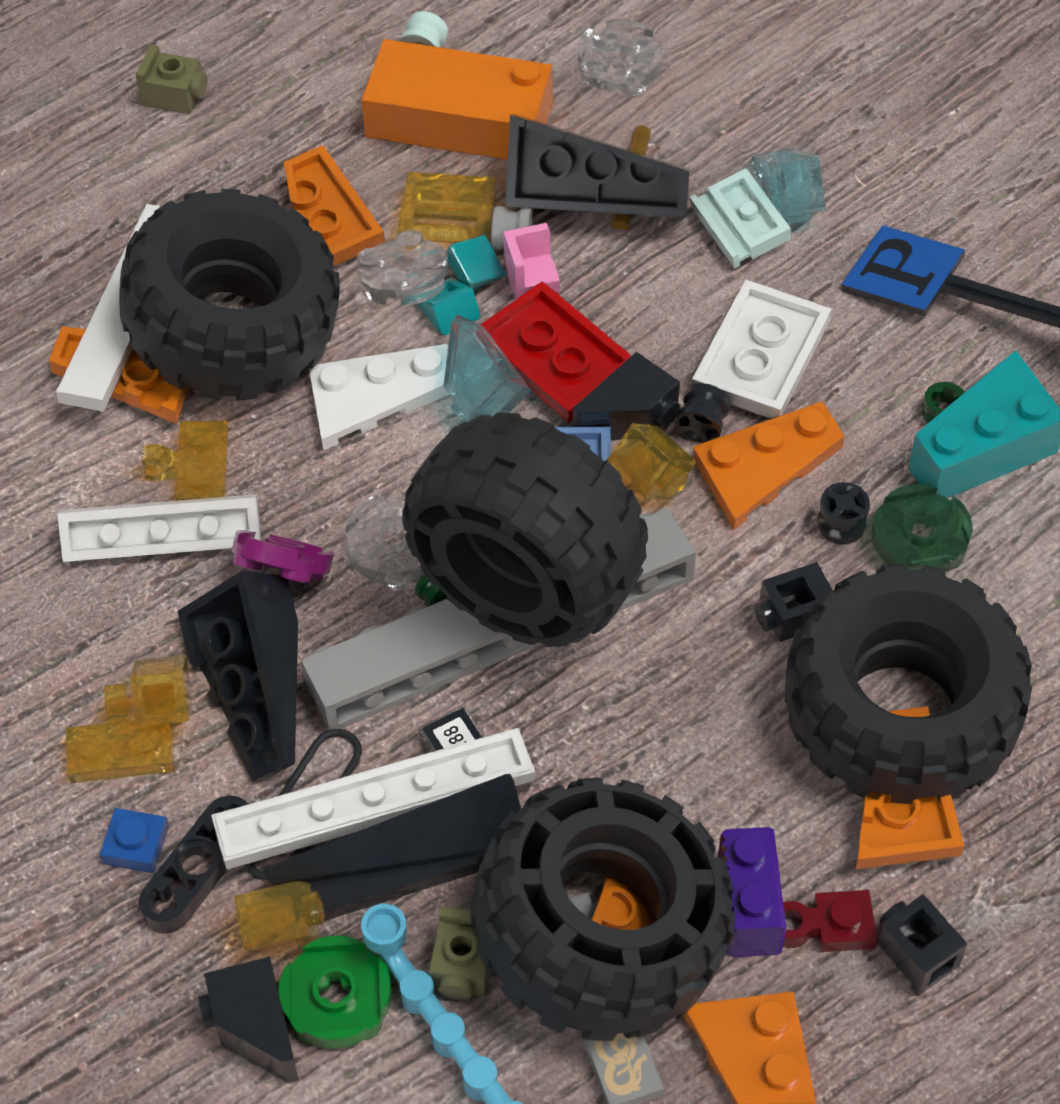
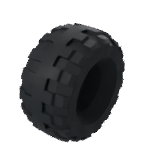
[119,189,340,401]
[402,412,648,647]
[785,563,1033,804]
[471,777,736,1041]

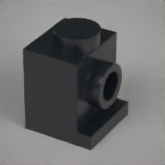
[755,562,834,642]
[877,894,968,996]

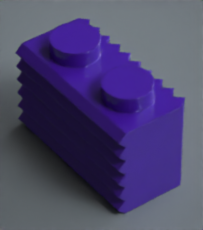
[718,827,787,958]

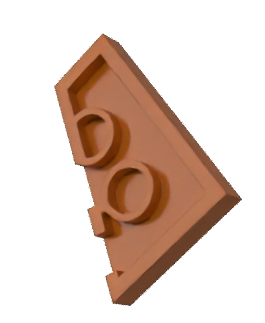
[283,145,385,266]
[49,326,189,424]
[692,401,844,530]
[856,706,964,869]
[683,991,817,1104]

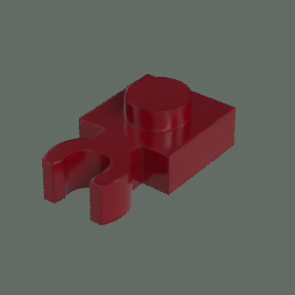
[783,890,877,952]

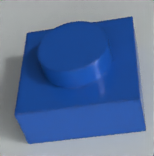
[100,808,169,873]

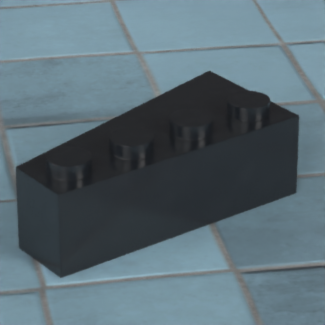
[505,114,690,217]

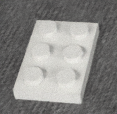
[692,280,832,419]

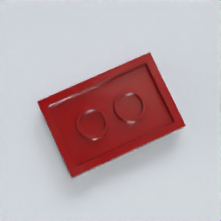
[473,281,632,423]

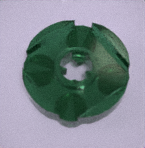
[871,484,973,573]

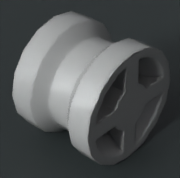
[491,206,532,252]

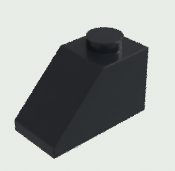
[573,351,680,440]
[198,956,299,1083]

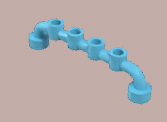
[361,904,523,1104]

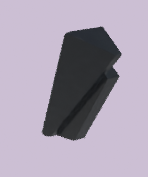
[263,773,521,921]

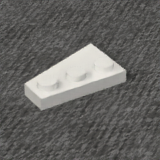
[309,344,456,451]

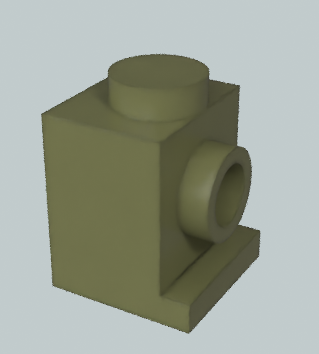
[135,44,207,114]
[429,906,490,1000]

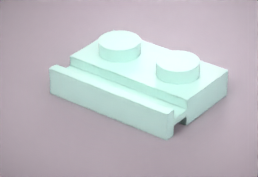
[690,168,792,269]

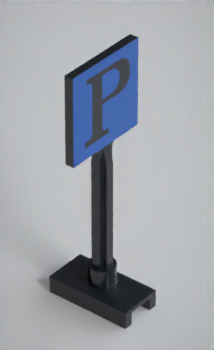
[841,225,1060,328]

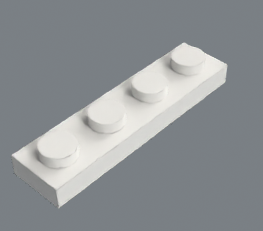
[57,494,262,562]

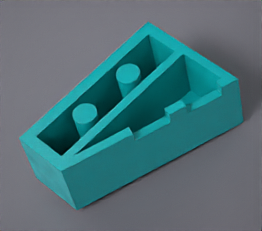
[908,350,1060,504]

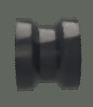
[675,383,731,443]
[817,482,870,545]

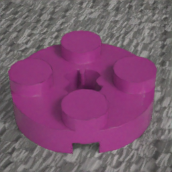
[231,530,334,583]

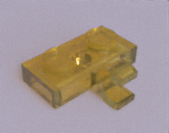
[142,421,229,501]
[66,683,175,783]

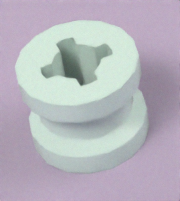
[399,11,448,47]

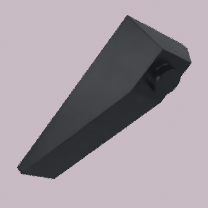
[177,570,298,783]

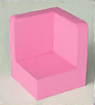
[503,223,560,300]

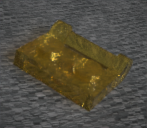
[398,172,496,245]

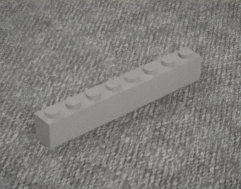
[301,508,696,730]

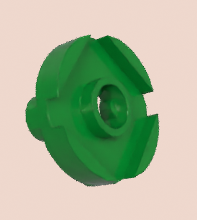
[279,936,392,1048]

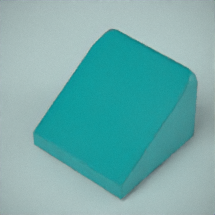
[445,235,506,291]
[414,277,481,335]

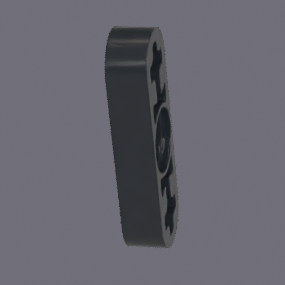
[139,795,248,934]

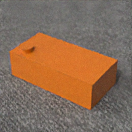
[361,39,553,160]

